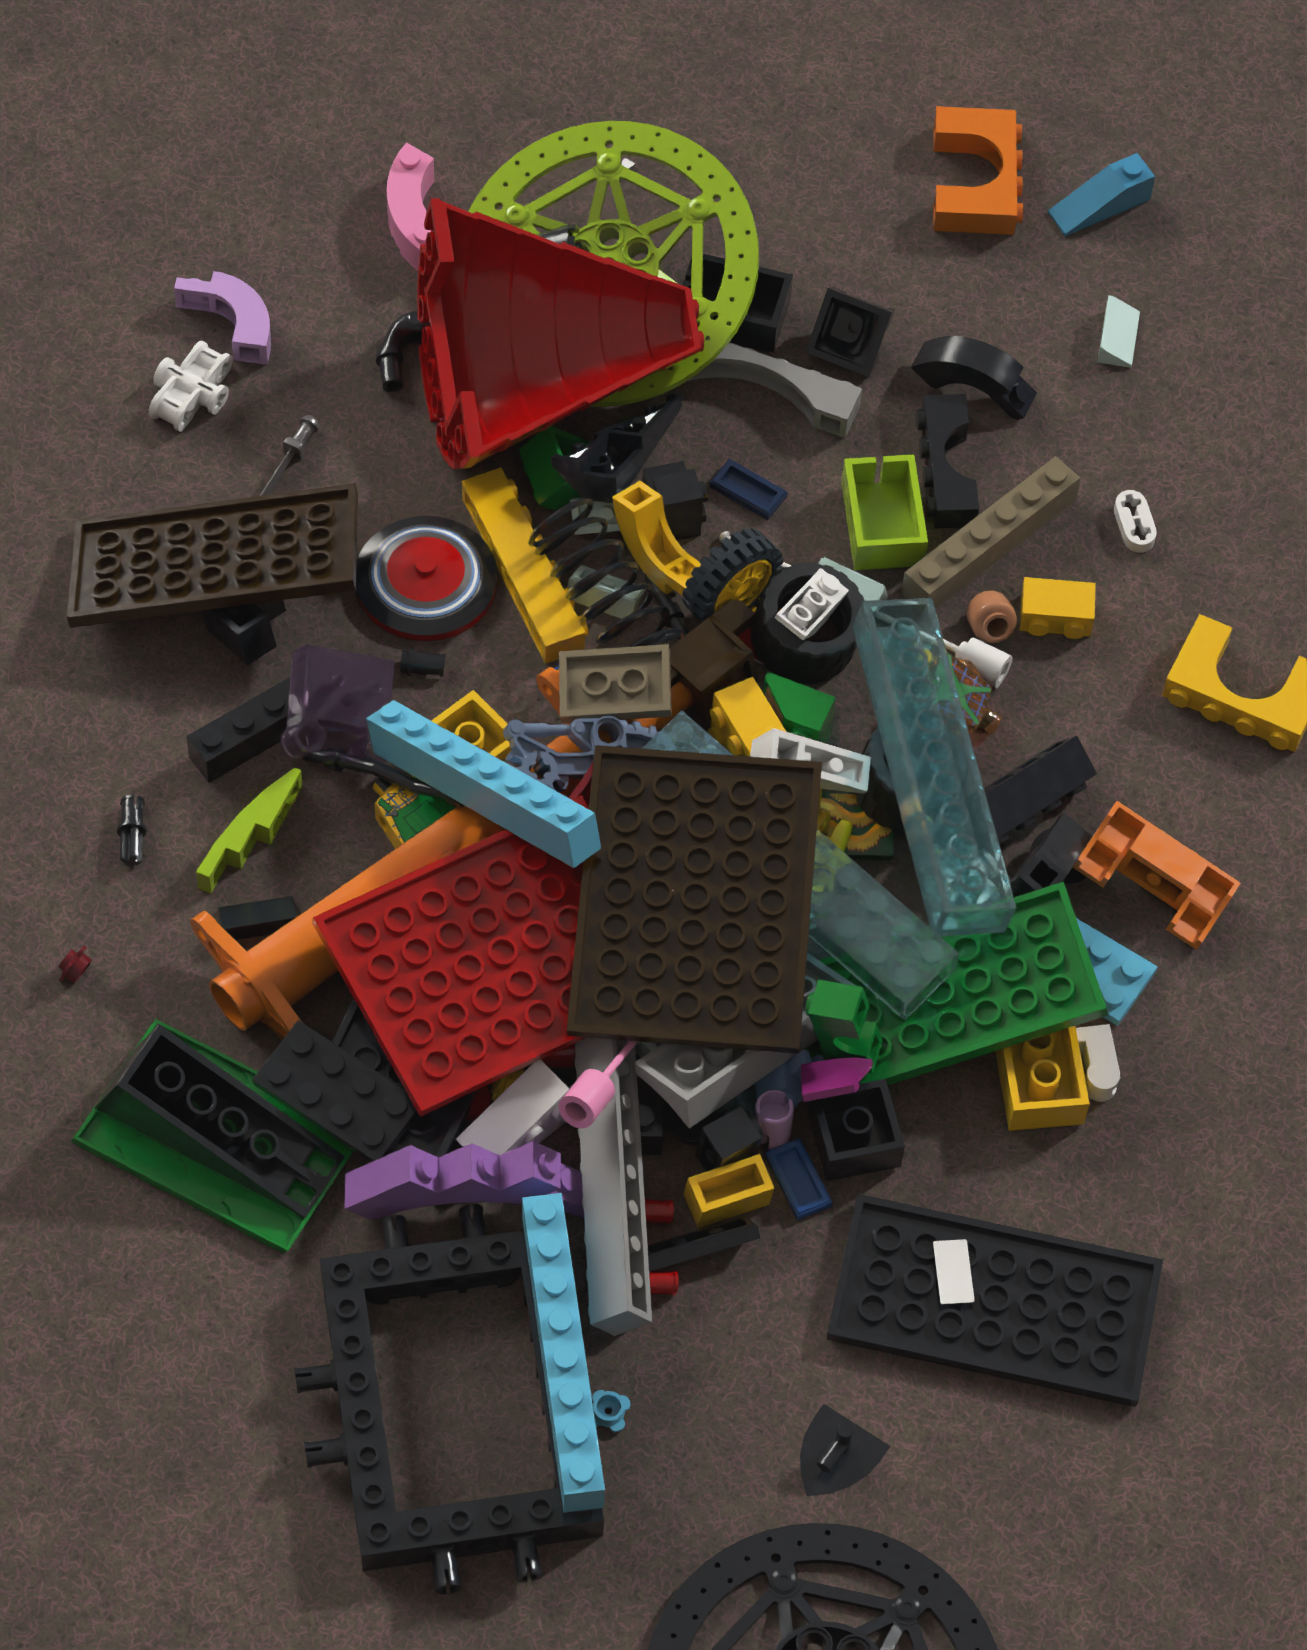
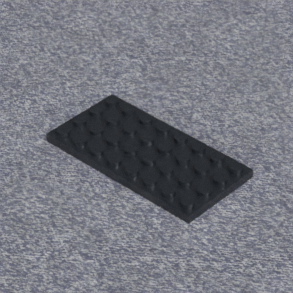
[826,1194,1163,1407]

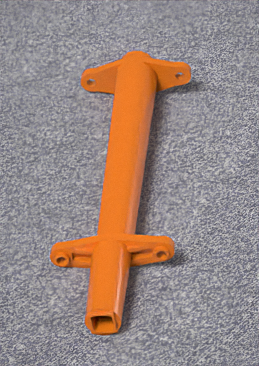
[190,667,694,1040]

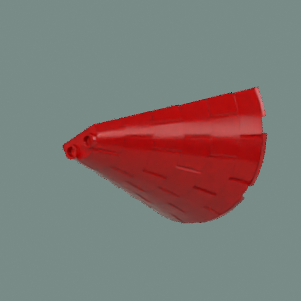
[417,198,704,469]

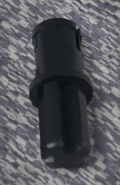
[117,794,147,867]

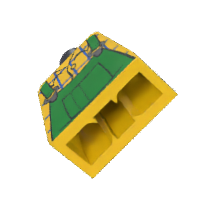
[373,775,457,849]

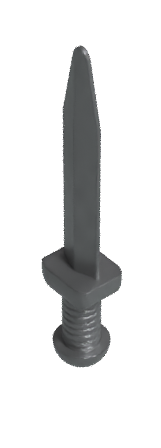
[260,415,319,496]

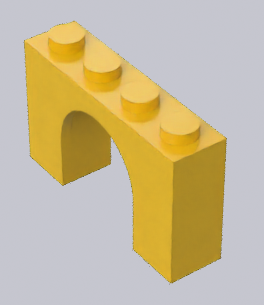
[1162,614,1307,752]

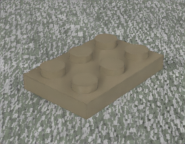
[559,644,672,723]

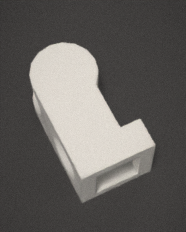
[1076,1024,1120,1102]

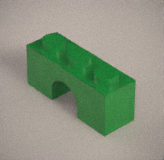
[805,979,883,1074]

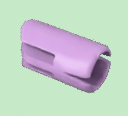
[754,1090,794,1150]

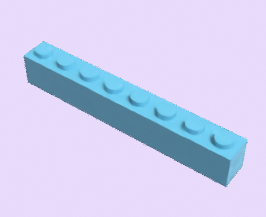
[366,700,601,868]
[522,1193,605,1513]

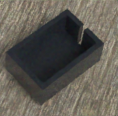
[682,254,793,353]

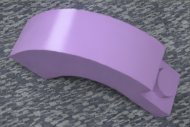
[174,271,271,365]

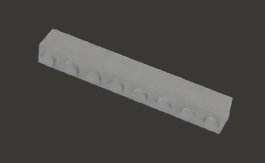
[574,1038,652,1336]

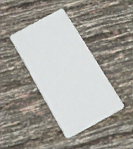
[933,1239,975,1304]

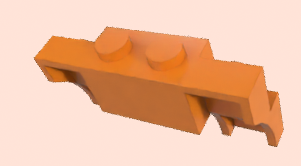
[1073,801,1241,950]

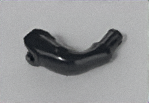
[375,310,426,392]

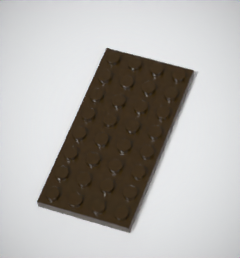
[66,483,358,628]

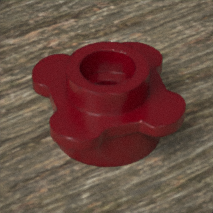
[58,946,92,984]

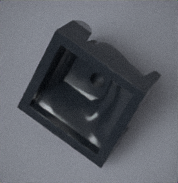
[805,287,895,377]

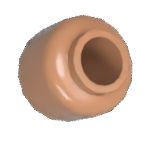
[966,591,1017,643]

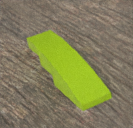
[196,768,302,893]

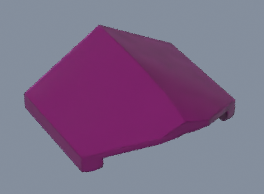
[801,1058,873,1102]

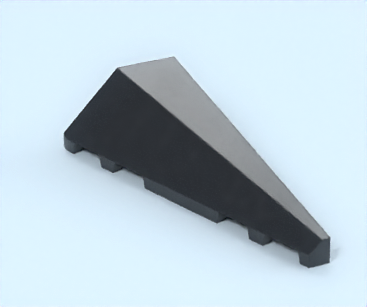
[551,394,682,503]

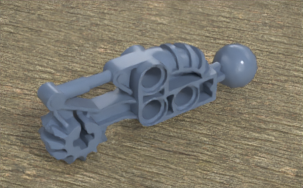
[503,716,731,792]

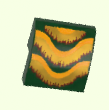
[820,791,894,860]

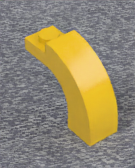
[612,481,701,597]

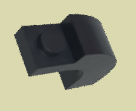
[911,336,1037,420]

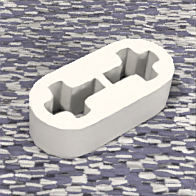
[1114,490,1157,553]

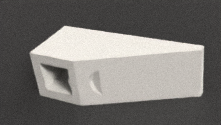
[774,568,849,640]

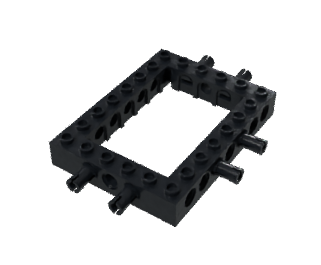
[294,1204,604,1595]

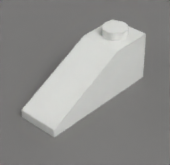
[750,728,871,794]

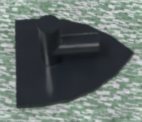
[800,1404,890,1496]

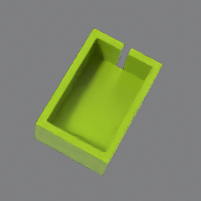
[841,454,928,571]

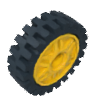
[682,528,784,623]

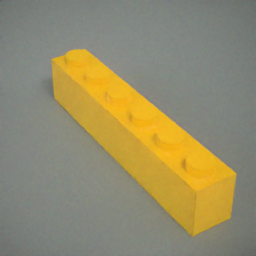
[462,468,589,664]

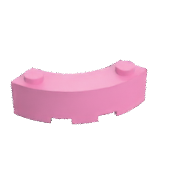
[387,142,434,271]

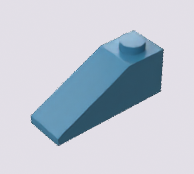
[1047,153,1155,236]

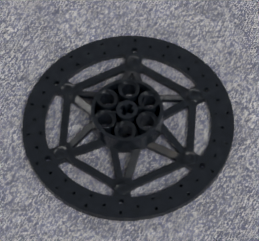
[648,1523,998,1650]

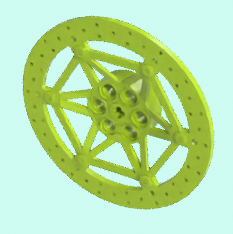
[468,121,759,407]

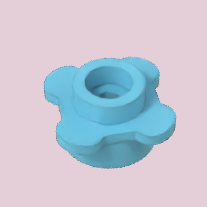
[592,1390,630,1433]

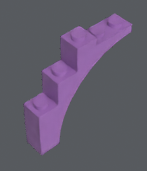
[344,1141,584,1219]

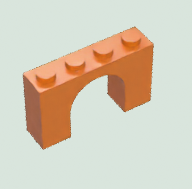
[933,106,1023,235]

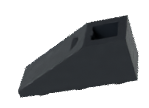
[1002,812,1092,898]

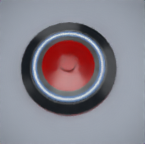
[356,516,497,641]

